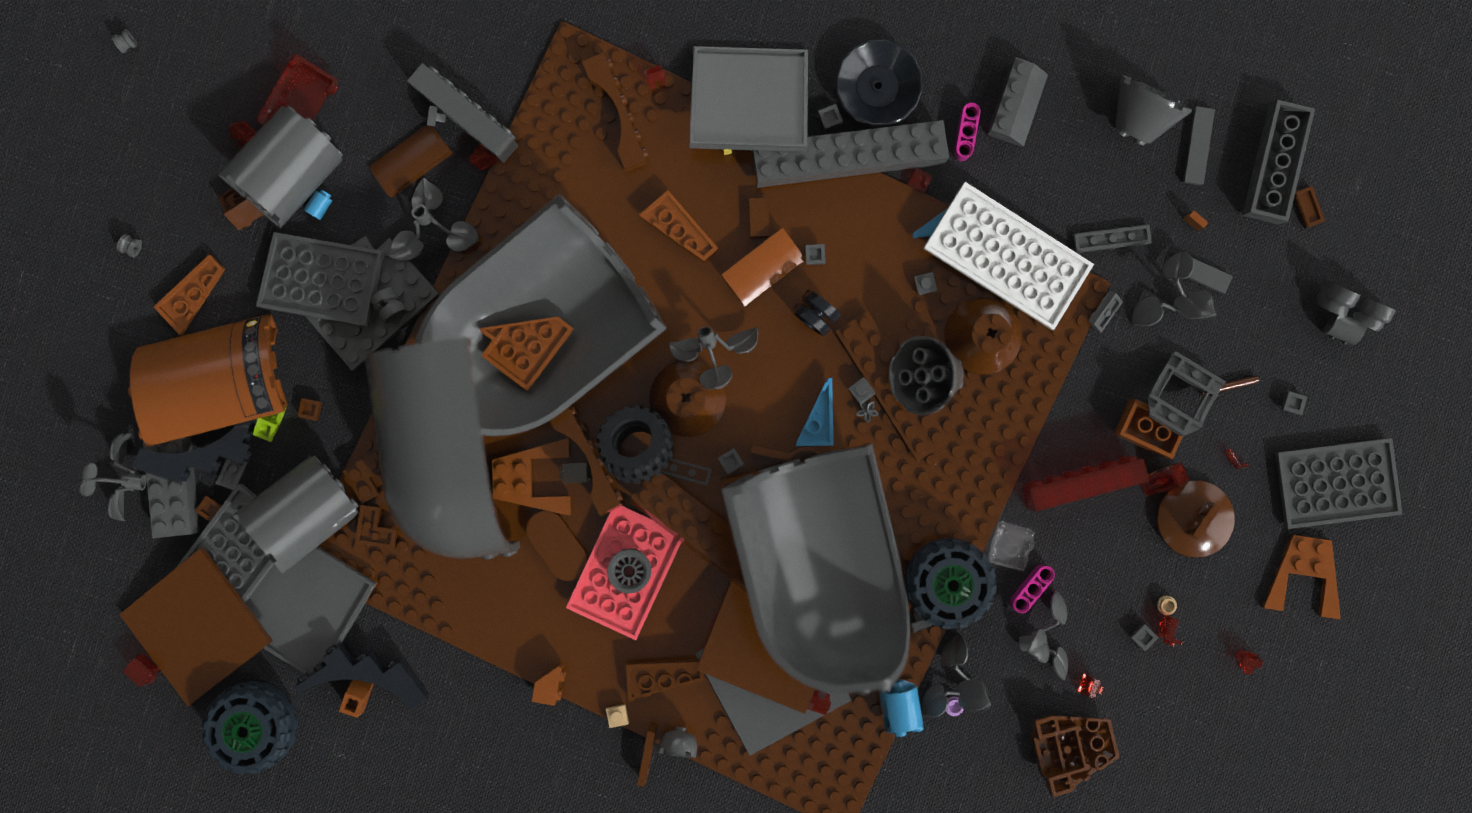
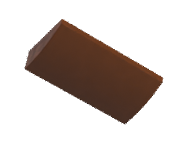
[369,124,453,198]

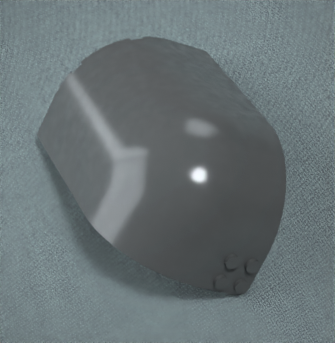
[415,194,667,436]
[364,337,520,560]
[722,444,910,694]

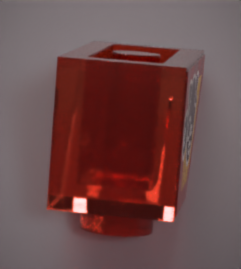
[1139,462,1190,497]

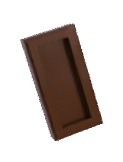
[1294,186,1325,228]
[749,198,770,237]

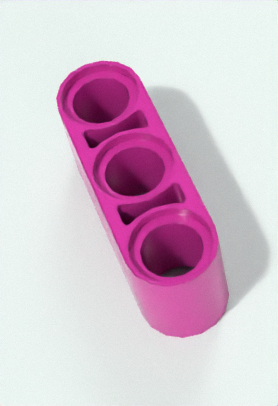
[953,103,980,161]
[1009,564,1055,613]

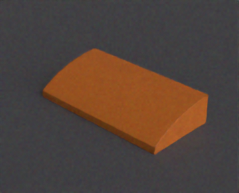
[721,228,805,306]

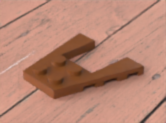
[492,438,572,515]
[1261,535,1341,619]

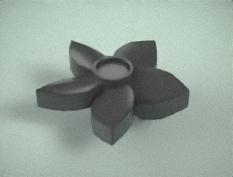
[856,401,879,423]

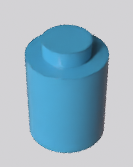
[303,189,332,220]

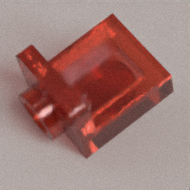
[1158,615,1183,647]

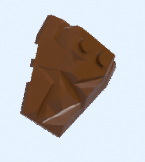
[1031,715,1119,797]

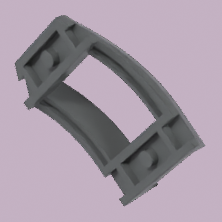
[1148,351,1226,436]

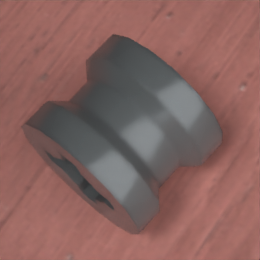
[112,29,138,54]
[117,234,142,258]

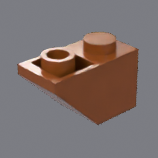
[532,663,566,706]
[339,680,374,718]

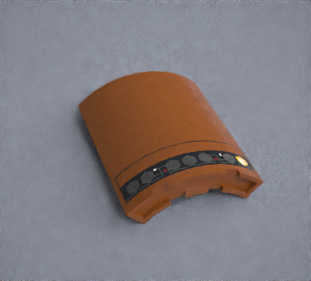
[128,313,288,447]

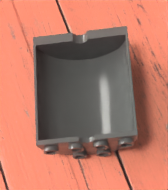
[217,106,343,229]
[233,455,359,574]

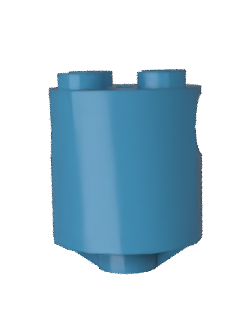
[878,679,923,737]

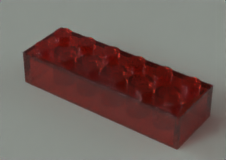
[1022,455,1149,511]

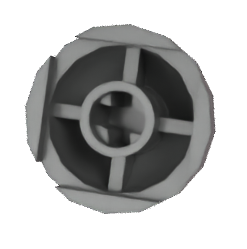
[658,727,697,758]

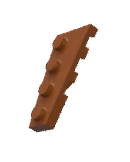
[639,190,718,261]
[154,254,225,335]

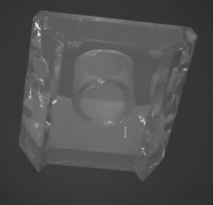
[988,521,1035,571]

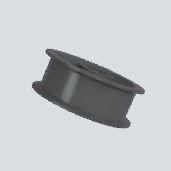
[608,549,651,593]

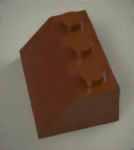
[219,188,265,230]

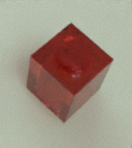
[122,654,160,687]

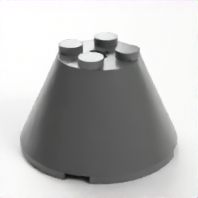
[1116,75,1192,146]
[889,336,964,415]

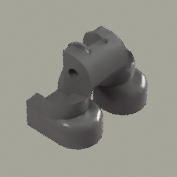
[1317,280,1397,345]

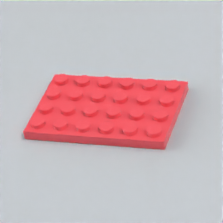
[566,505,681,640]

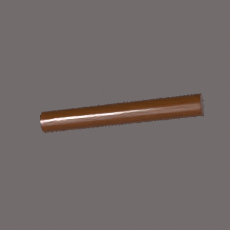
[1200,375,1259,396]

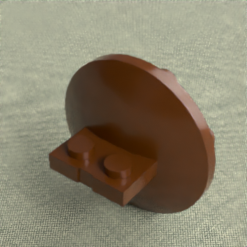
[1156,480,1235,557]

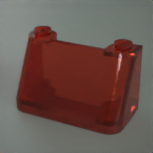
[255,54,339,125]

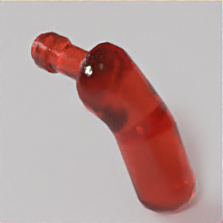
[1225,449,1249,470]

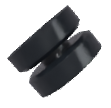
[791,289,841,337]

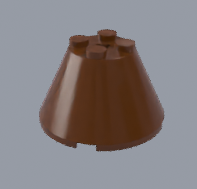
[945,298,1022,375]
[649,361,726,437]

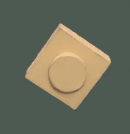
[606,704,629,728]

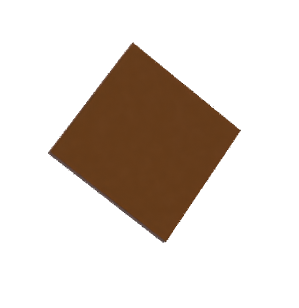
[119,548,273,706]
[696,581,815,714]

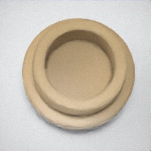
[1157,596,1177,615]

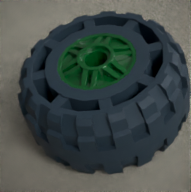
[905,538,996,629]
[201,681,298,775]

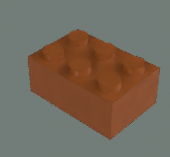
[1114,399,1183,459]

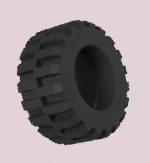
[596,405,674,484]

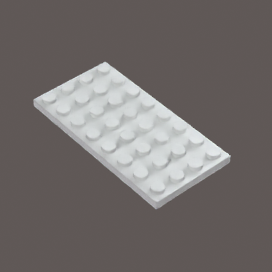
[923,182,1094,330]

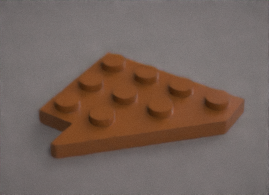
[479,317,575,391]

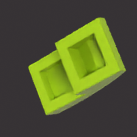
[253,404,288,442]

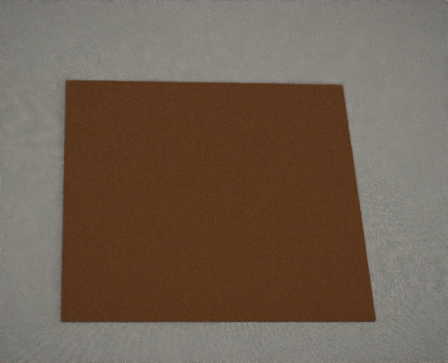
[319,22,1110,813]

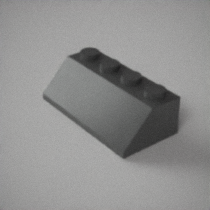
[987,57,1048,147]

